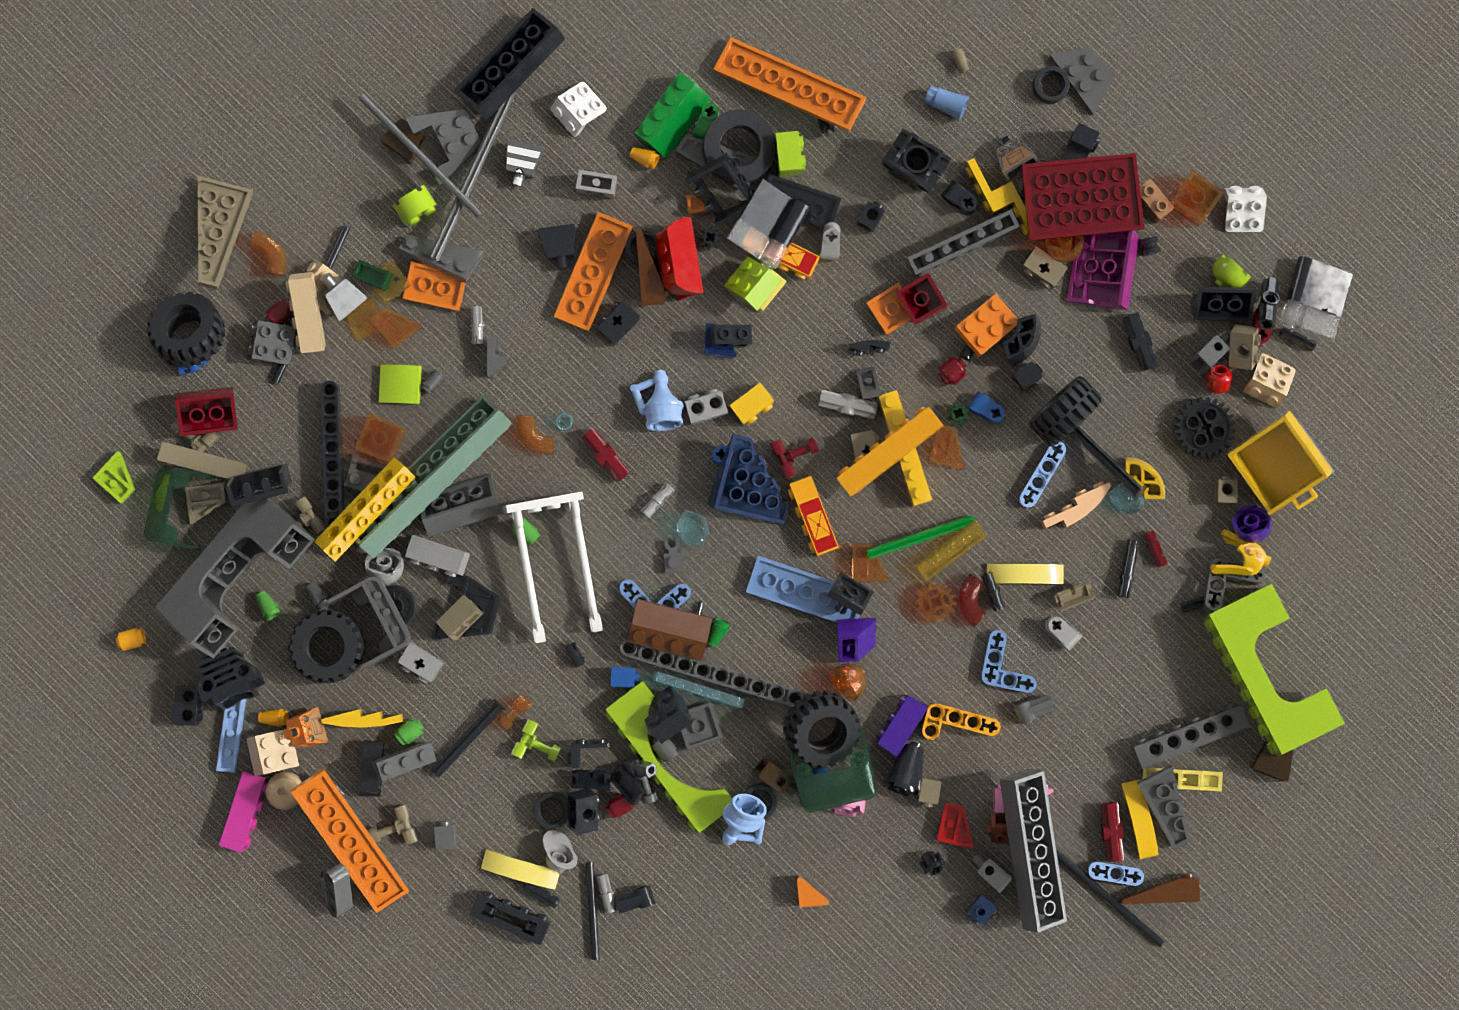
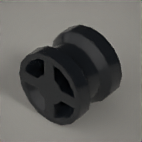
[1139,236,1161,256]

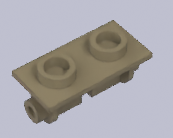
[1053,581,1096,612]

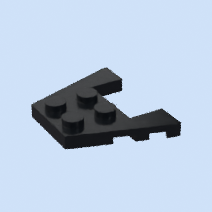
[431,574,501,639]

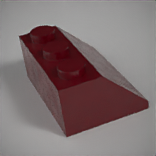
[175,387,238,436]

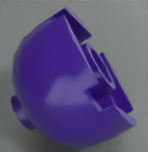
[1232,504,1272,543]

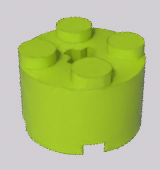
[392,185,437,226]

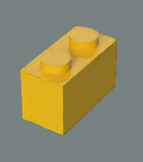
[730,383,774,425]

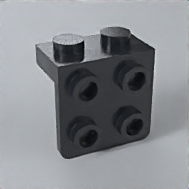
[567,739,611,768]

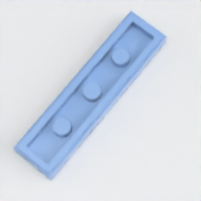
[216,699,246,773]

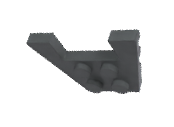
[405,109,481,185]

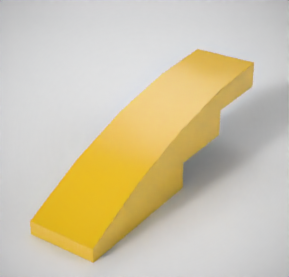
[321,709,404,727]

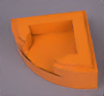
[686,195,707,214]

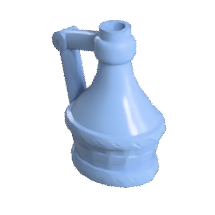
[630,370,684,431]
[722,794,766,845]

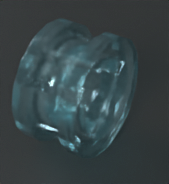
[556,413,574,431]

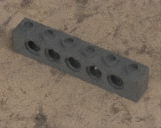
[906,209,1020,278]
[1131,702,1250,769]

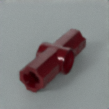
[581,428,630,482]
[1101,802,1124,862]

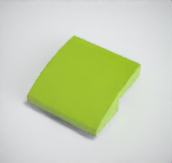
[379,365,422,404]

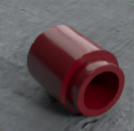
[265,299,293,325]
[605,794,634,819]

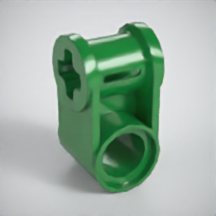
[693,103,719,140]

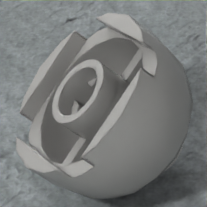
[365,548,404,585]

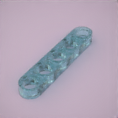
[652,671,745,709]

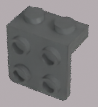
[246,320,296,365]

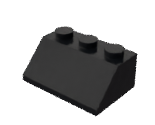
[1191,287,1257,321]

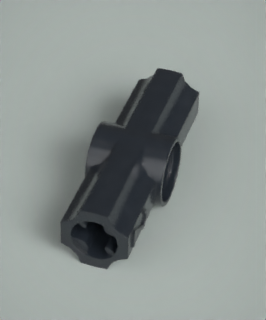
[1257,277,1280,331]
[1122,312,1158,372]

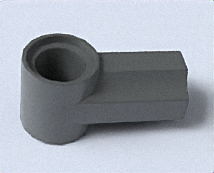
[1013,694,1055,725]

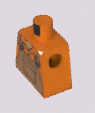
[284,707,328,747]

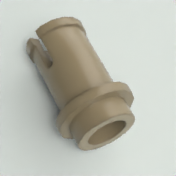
[951,48,971,74]

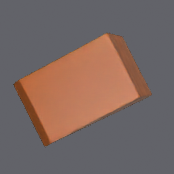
[797,876,829,907]

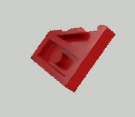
[936,802,974,849]

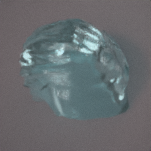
[1107,483,1145,514]
[676,510,709,547]

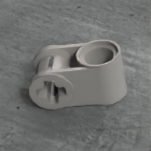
[820,222,840,260]
[1045,617,1082,651]

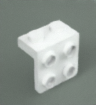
[550,82,607,137]
[1224,186,1267,232]

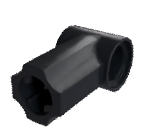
[615,885,656,914]

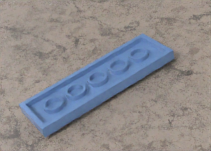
[746,556,860,623]

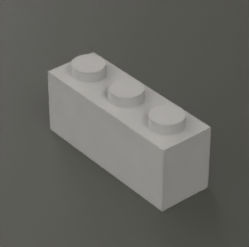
[405,535,470,577]

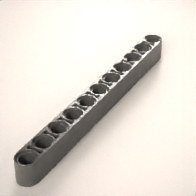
[620,640,812,707]

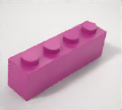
[219,770,268,852]

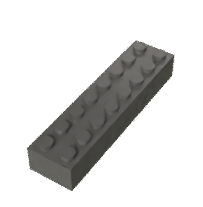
[999,769,1067,933]

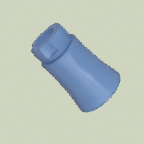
[924,86,970,121]

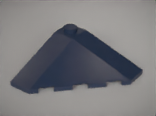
[708,433,790,525]

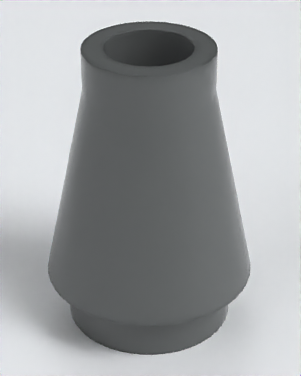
[305,582,331,611]

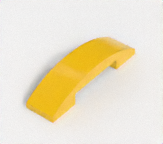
[1121,779,1159,859]

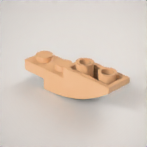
[1041,481,1111,529]

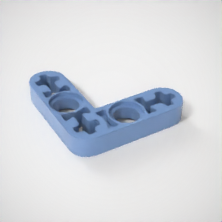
[619,579,691,609]
[981,630,1037,693]

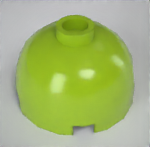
[1212,253,1251,287]

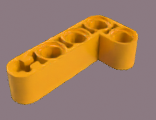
[921,703,1001,740]

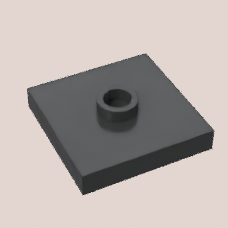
[680,702,723,751]

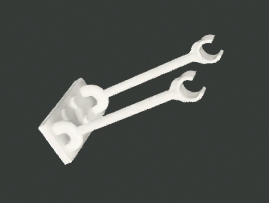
[503,492,603,643]

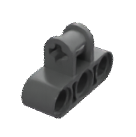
[316,863,353,918]

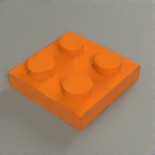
[866,282,911,336]

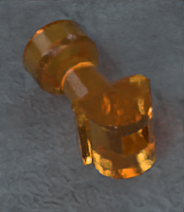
[498,694,533,730]

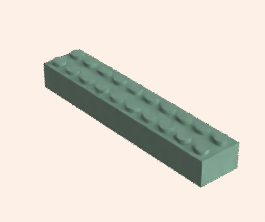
[355,395,512,558]

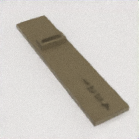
[157,441,247,479]

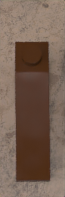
[636,226,668,306]
[1119,873,1200,904]

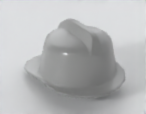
[542,830,577,874]

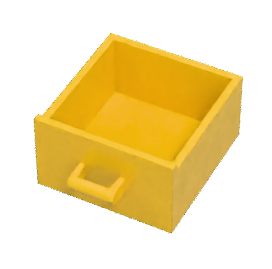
[1228,411,1333,516]

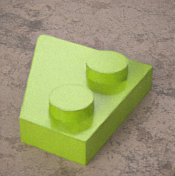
[93,451,135,504]

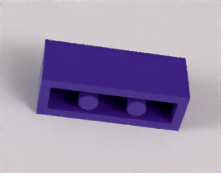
[876,695,928,756]

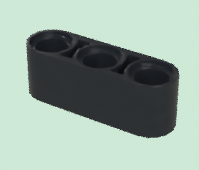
[360,740,385,797]

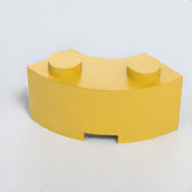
[1126,457,1166,499]

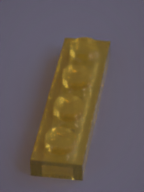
[915,520,987,582]

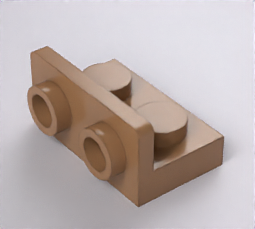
[1140,179,1174,223]

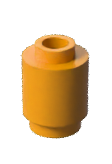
[115,628,146,651]

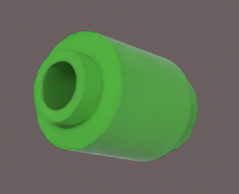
[512,518,540,546]
[394,718,424,746]

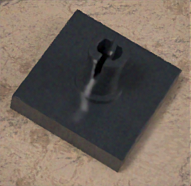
[827,572,874,616]

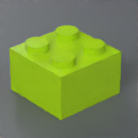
[775,131,806,178]
[724,256,781,311]

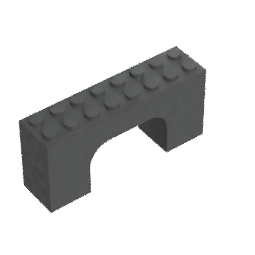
[155,489,315,659]

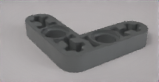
[1203,558,1265,613]

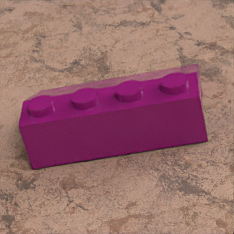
[1067,230,1140,310]

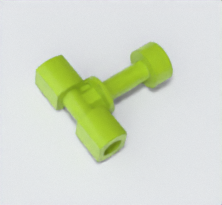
[511,719,561,762]

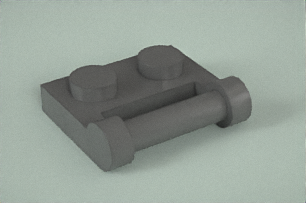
[344,453,388,491]

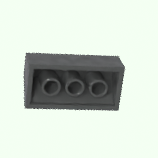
[421,473,502,536]

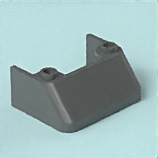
[326,577,411,669]

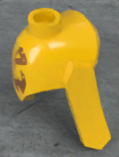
[1210,529,1271,576]

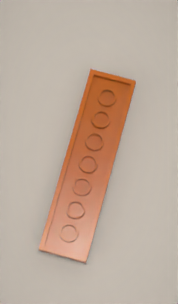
[713,37,866,132]
[290,769,409,913]

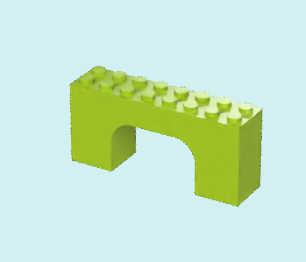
[1203,584,1345,756]

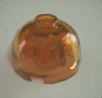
[1045,236,1084,263]
[829,663,867,702]

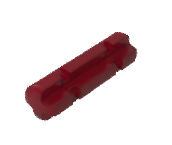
[1144,530,1167,568]

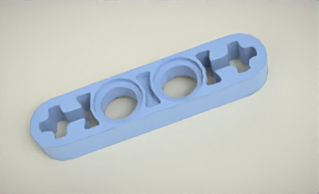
[1019,442,1066,508]

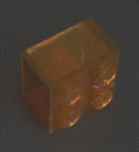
[1170,170,1224,227]
[355,413,408,463]

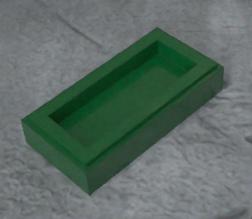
[352,260,393,292]

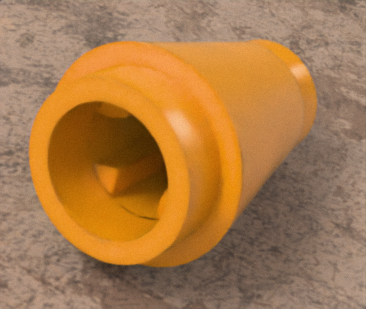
[629,147,659,169]
[258,709,289,728]

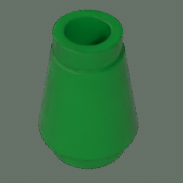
[707,617,730,647]

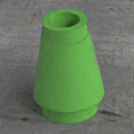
[255,591,281,621]

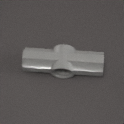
[818,390,878,420]

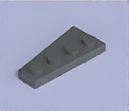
[398,235,484,283]
[1137,765,1191,849]

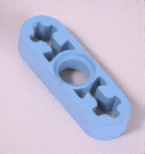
[1087,861,1144,886]

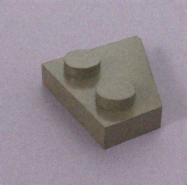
[185,482,227,524]

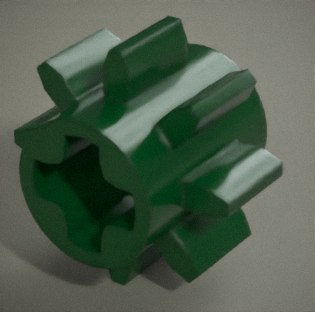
[946,403,970,426]

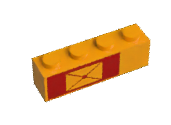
[741,227,820,280]
[787,476,839,556]

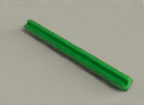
[866,515,975,559]

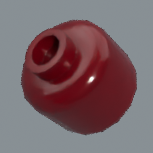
[938,357,967,385]

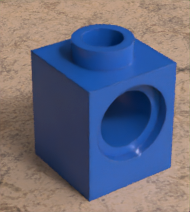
[611,667,639,687]

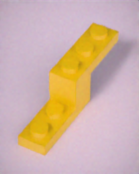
[965,158,1029,237]

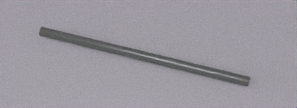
[358,93,483,218]

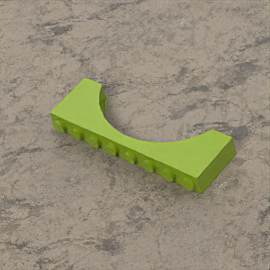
[605,681,732,833]

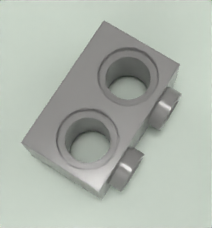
[685,389,728,425]

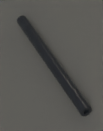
[586,862,600,960]

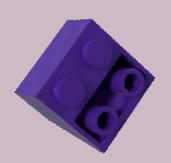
[837,618,876,662]

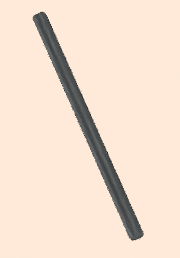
[429,93,515,261]

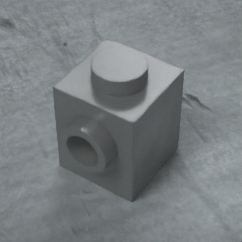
[431,821,457,850]

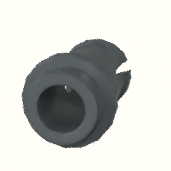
[421,369,445,394]

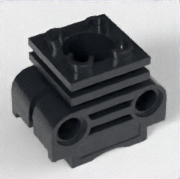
[882,129,952,194]
[197,647,266,710]

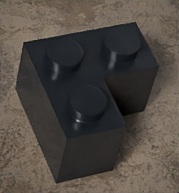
[1061,123,1101,160]
[644,685,692,744]

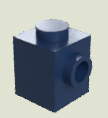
[966,893,997,925]

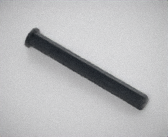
[1071,426,1146,499]
[431,699,506,777]

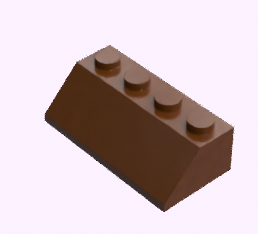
[627,599,712,661]

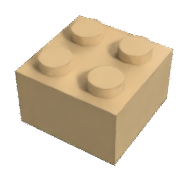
[246,729,299,776]

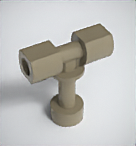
[170,419,220,452]
[295,496,325,535]
[368,804,418,845]

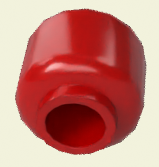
[1205,365,1232,394]

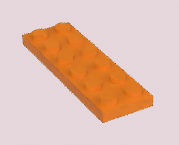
[554,212,633,332]

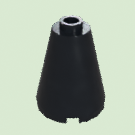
[883,742,924,798]

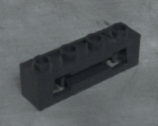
[469,890,551,945]

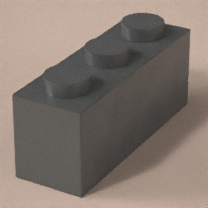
[371,742,436,781]

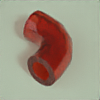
[958,573,986,627]

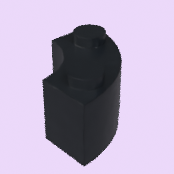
[1003,314,1041,366]

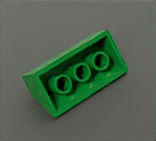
[635,72,711,159]

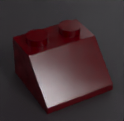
[896,272,949,325]

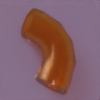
[251,231,287,276]
[516,415,554,455]

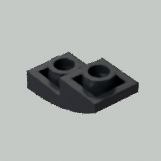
[849,340,891,356]

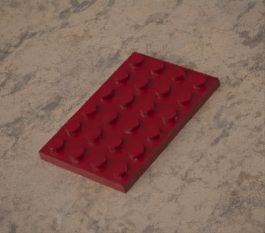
[1021,153,1145,241]

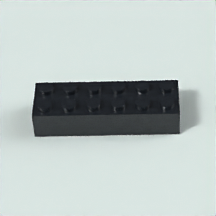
[454,8,565,121]

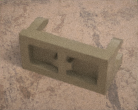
[436,595,484,640]

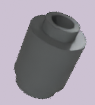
[651,738,679,763]

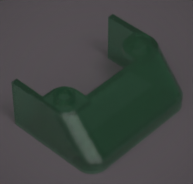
[144,466,216,551]
[789,732,878,813]

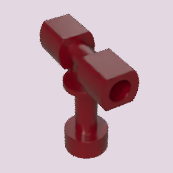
[770,437,819,479]

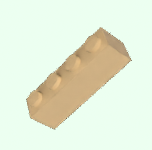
[286,272,326,353]

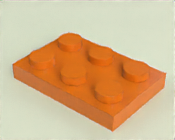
[403,261,466,312]
[954,294,1018,357]

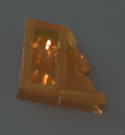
[369,307,422,350]
[928,425,965,470]
[852,543,890,582]

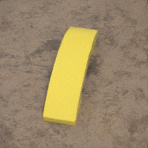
[986,564,1063,584]
[481,849,559,889]

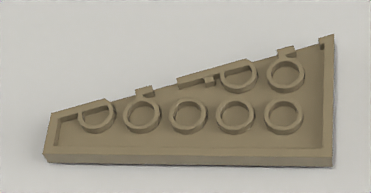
[197,175,253,290]

